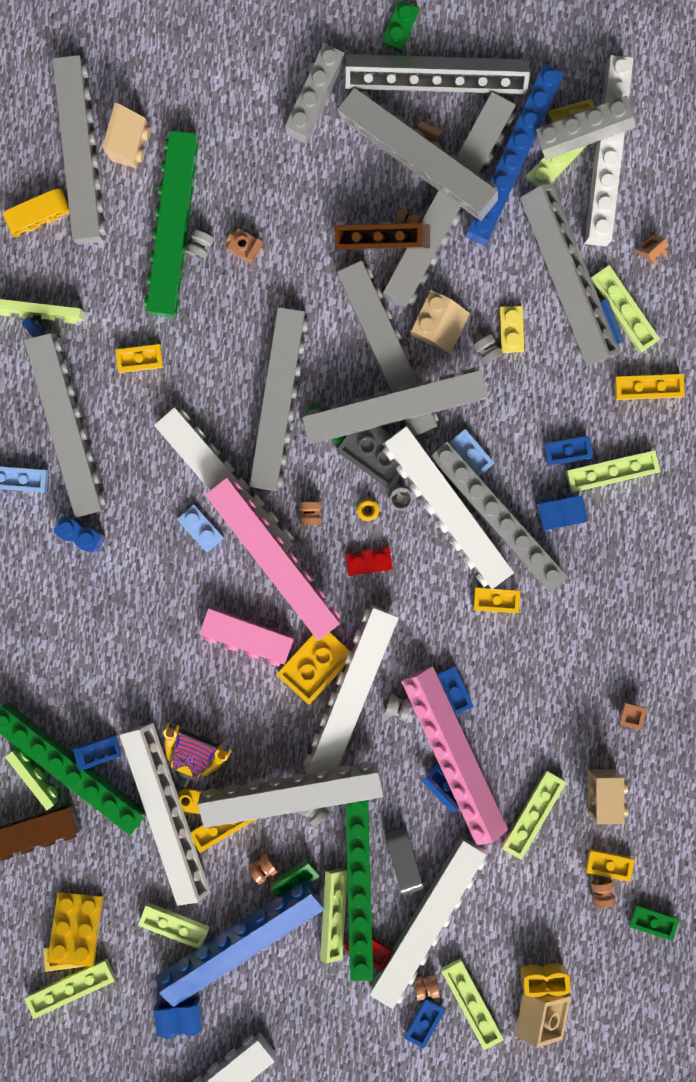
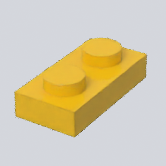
[115,344,164,373]
[473,587,520,613]
[585,849,635,882]

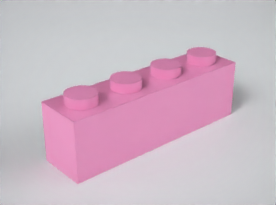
[199,607,295,666]

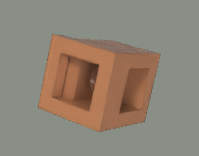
[226,228,263,265]

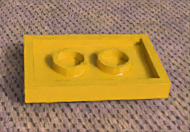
[276,632,350,705]
[47,892,103,967]

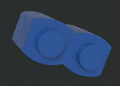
[536,492,588,531]
[53,517,106,552]
[153,997,204,1039]

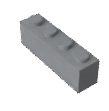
[285,43,345,144]
[536,95,636,160]

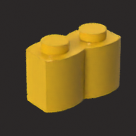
[520,963,570,997]

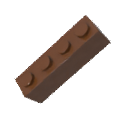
[335,223,430,250]
[0,803,82,861]

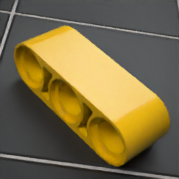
[3,189,70,237]

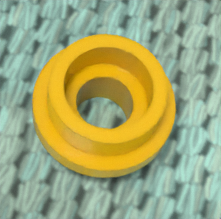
[357,499,379,521]

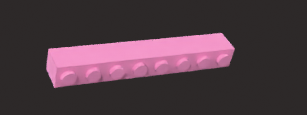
[205,478,341,641]
[401,666,508,845]

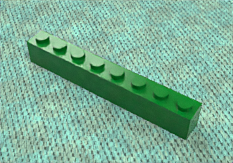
[144,131,199,319]
[0,702,146,836]
[346,800,373,981]

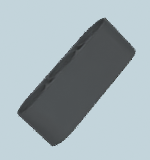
[384,826,424,895]

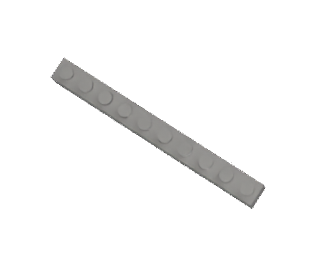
[383,92,516,309]

